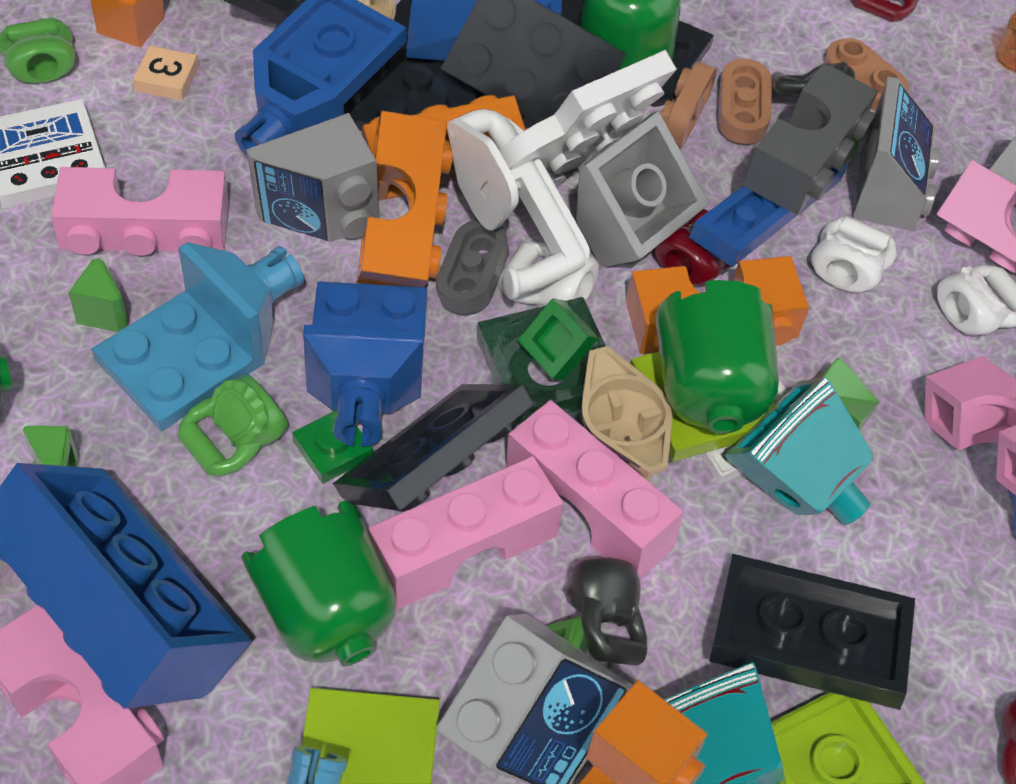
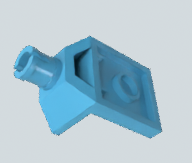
[91,242,304,432]

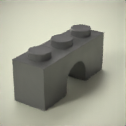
[742,63,878,215]

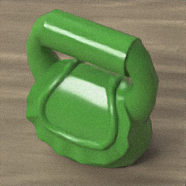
[0,17,75,84]
[177,374,288,477]

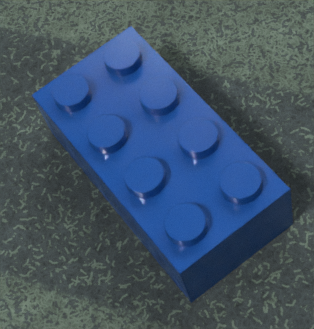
[0,463,251,709]

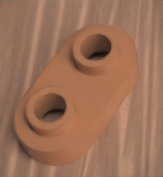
[824,38,909,111]
[718,59,772,144]
[660,61,717,148]

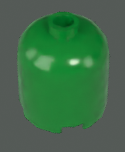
[580,0,681,71]
[655,280,779,434]
[241,501,396,667]

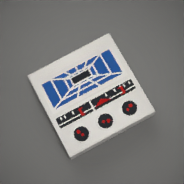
[0,99,105,208]

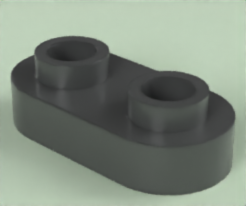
[436,219,509,314]

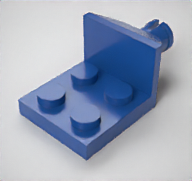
[234,0,407,156]
[303,281,428,447]

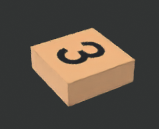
[133,45,199,101]

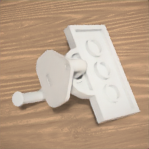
[447,50,677,300]

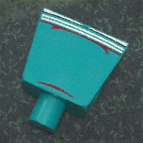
[725,376,873,525]
[664,662,785,784]

